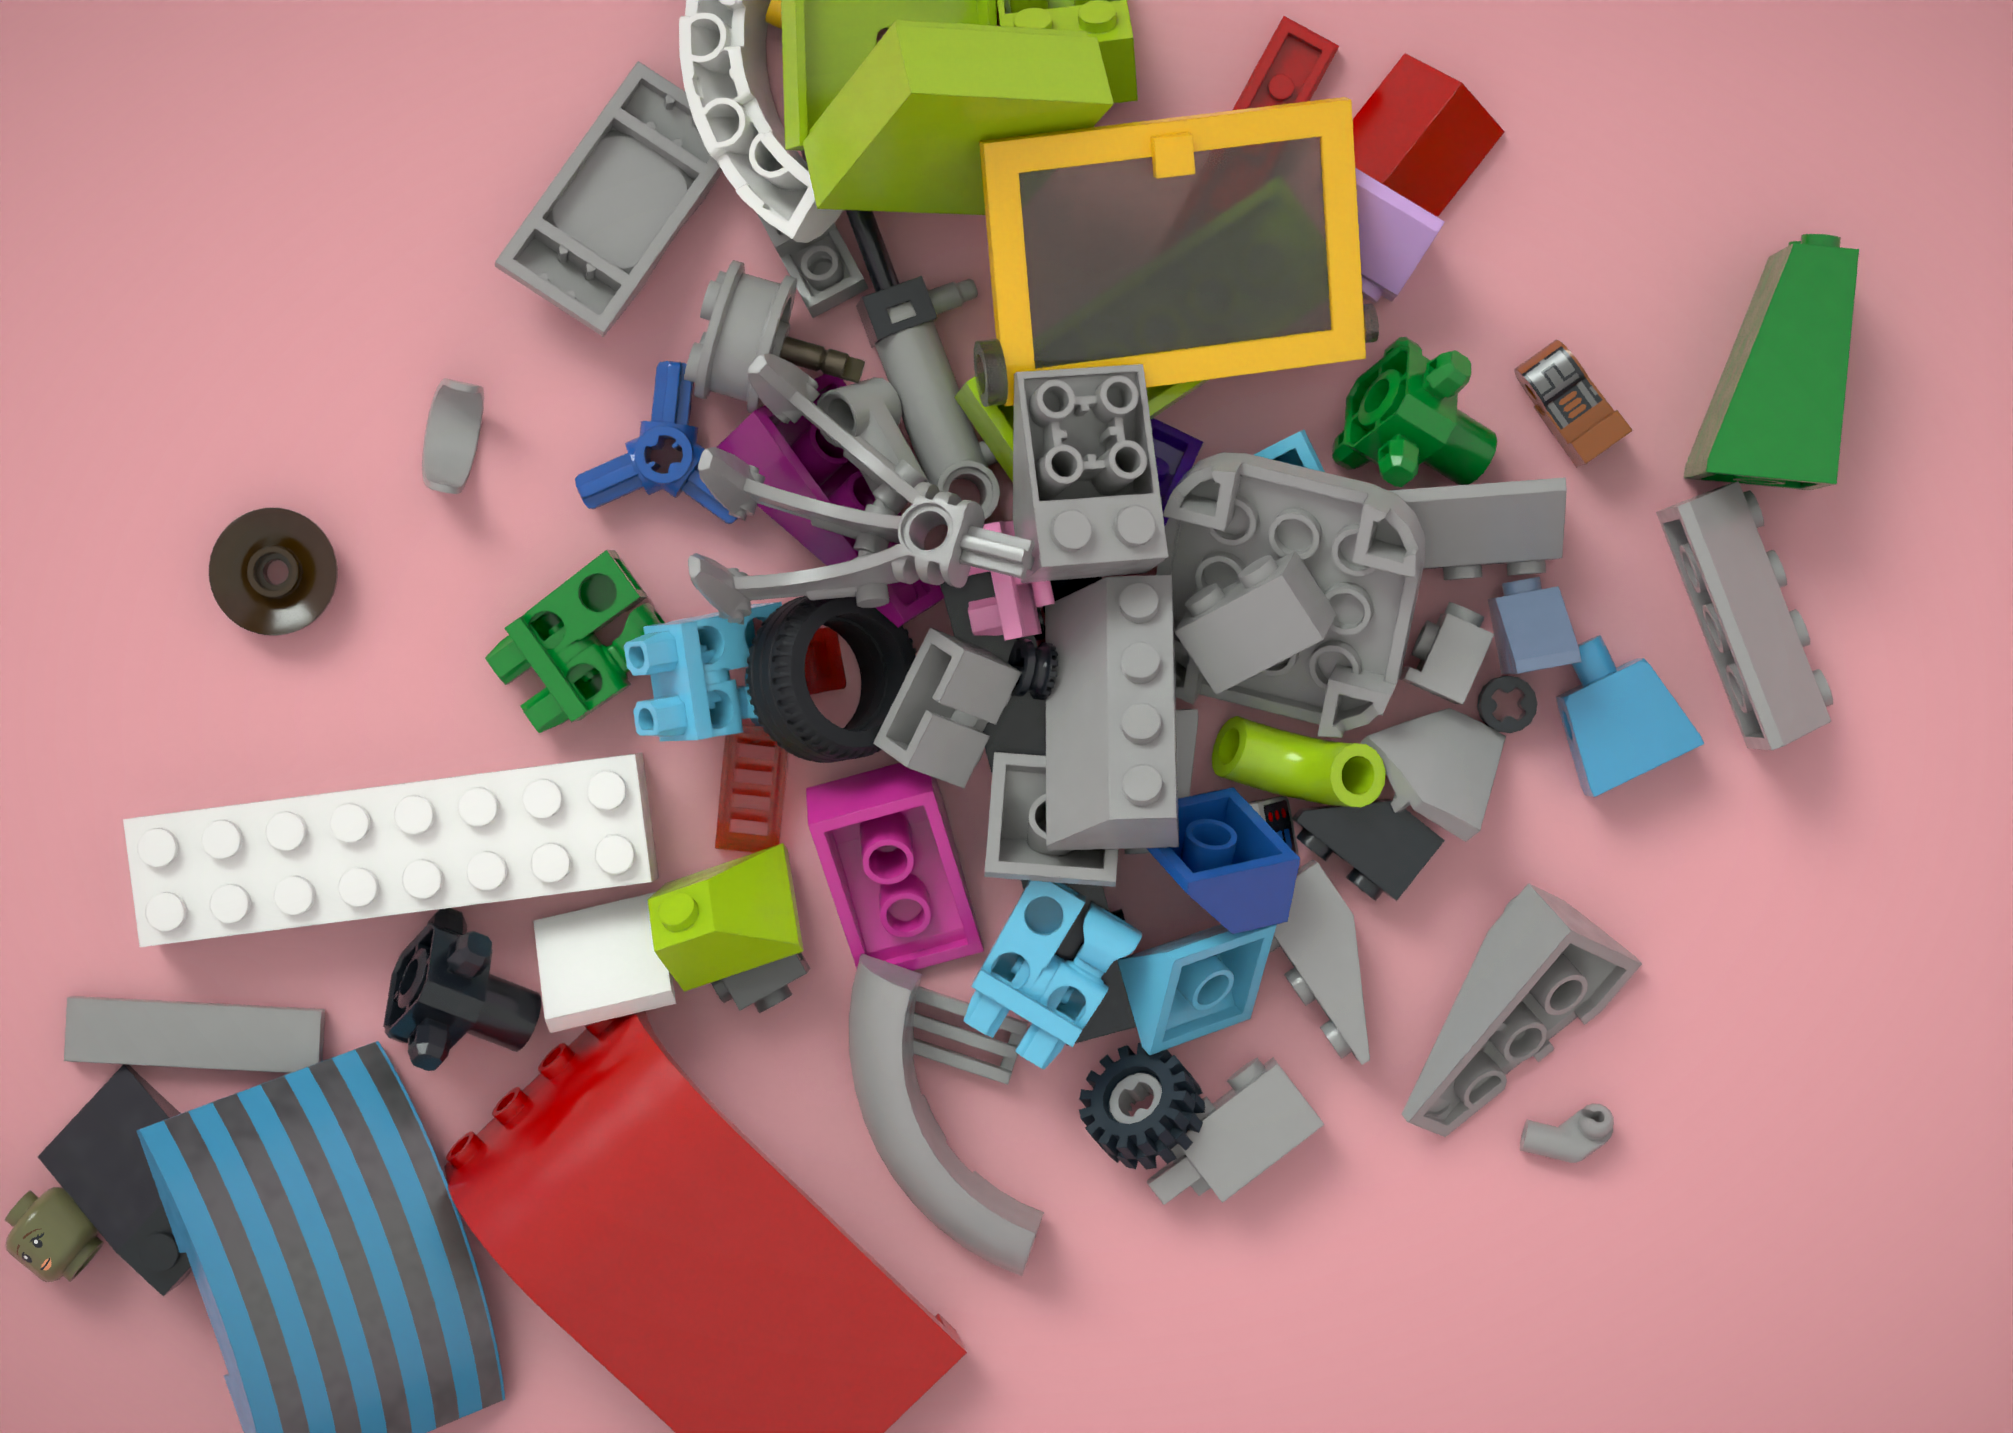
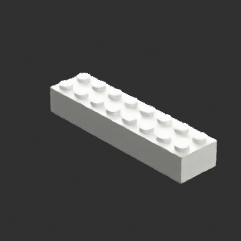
[123,753,659,947]

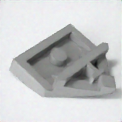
[1361,708,1506,842]

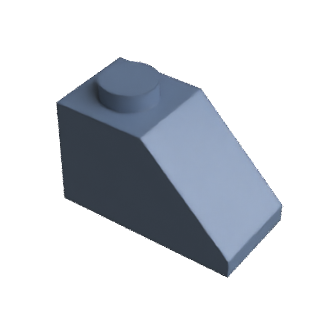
[1488,577,1582,674]

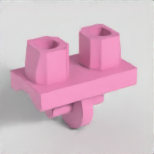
[968,520,1055,641]

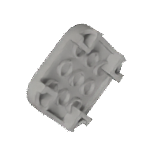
[1156,452,1425,738]

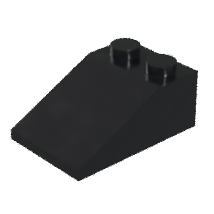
[38,1064,192,1296]

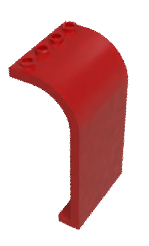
[444,1011,967,1433]

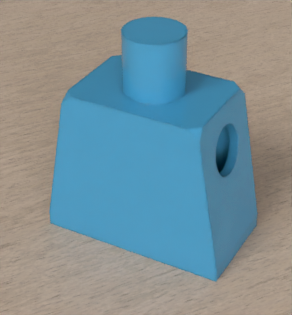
[1556,635,1704,797]

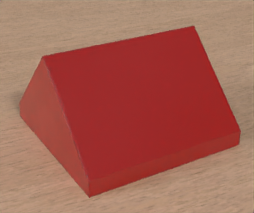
[1353,53,1505,217]

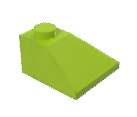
[648,843,804,992]

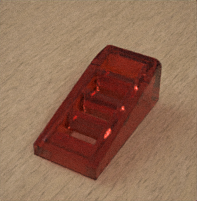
[715,723,790,853]

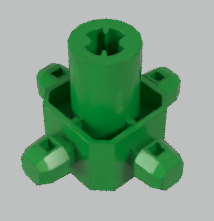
[1332,337,1497,487]

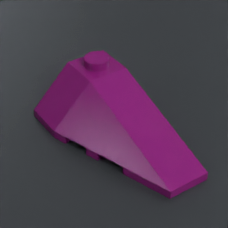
[716,374,945,628]

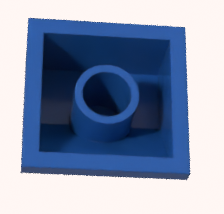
[1146,787,1300,934]

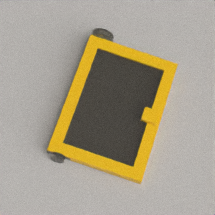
[974,97,1379,407]

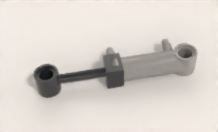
[801,151,1000,527]

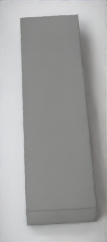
[64,996,325,1073]

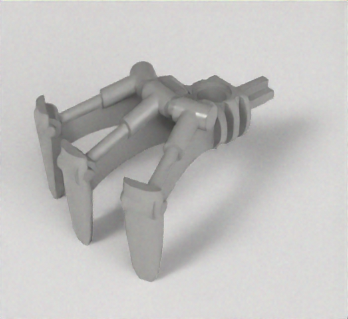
[688,353,1035,625]

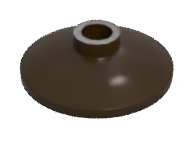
[209,508,338,636]

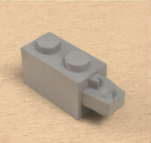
[1147,1057,1324,1205]

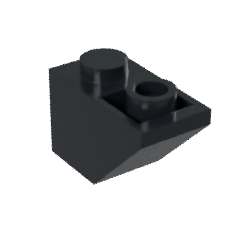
[1292,799,1445,901]

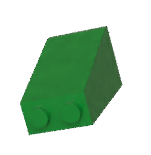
[1684,234,1859,490]

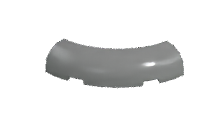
[849,953,1044,1276]

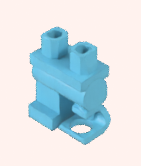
[624,602,782,742]
[964,880,1142,1069]

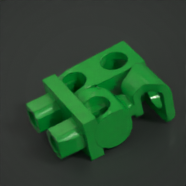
[485,550,665,733]

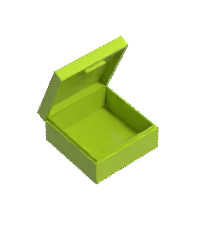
[781,0,1114,215]

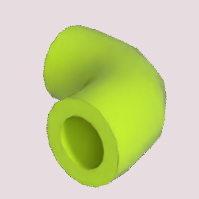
[1212,716,1386,808]

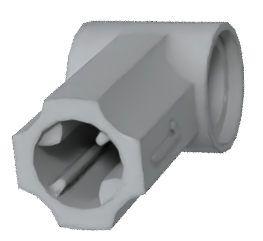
[817,377,929,499]

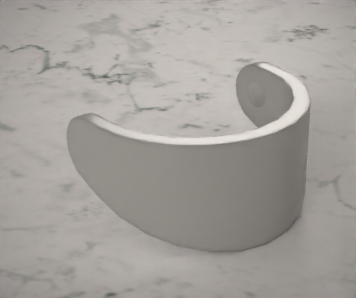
[422,379,484,494]

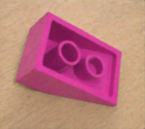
[806,763,984,971]

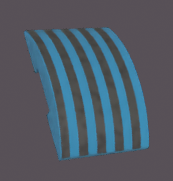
[136,1041,505,1433]

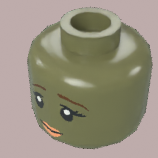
[5,1187,104,1282]

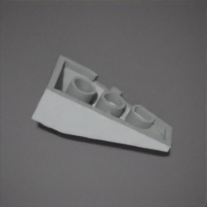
[1402,883,1642,1137]

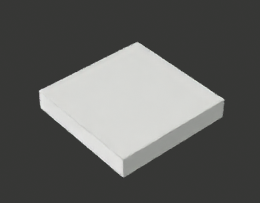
[533,892,676,1033]

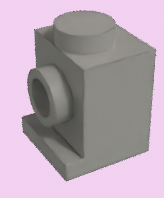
[1399,602,1495,705]

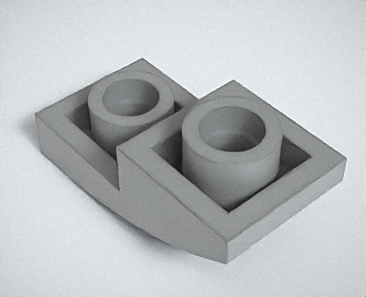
[758,214,869,318]

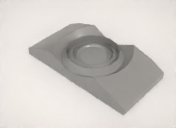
[495,61,722,337]

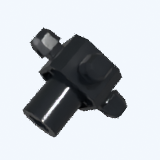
[383,908,541,1071]

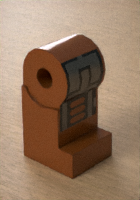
[1514,340,1633,468]

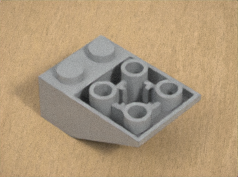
[1013,364,1169,583]

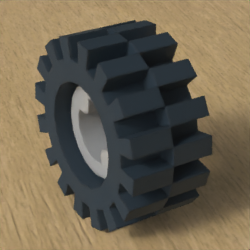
[1079,1043,1205,1170]

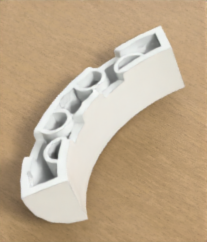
[679,0,843,243]

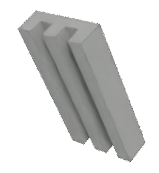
[913,986,1028,1085]

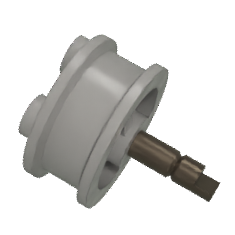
[684,260,865,413]

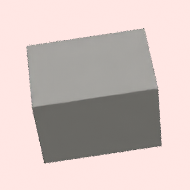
[984,752,1118,887]

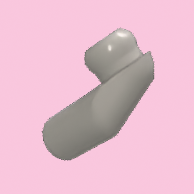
[1520,1104,1614,1163]

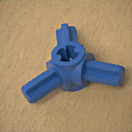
[575,361,738,524]

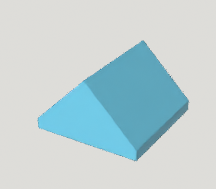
[1117,924,1277,1055]

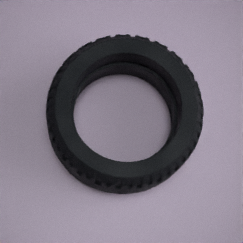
[746,596,917,763]

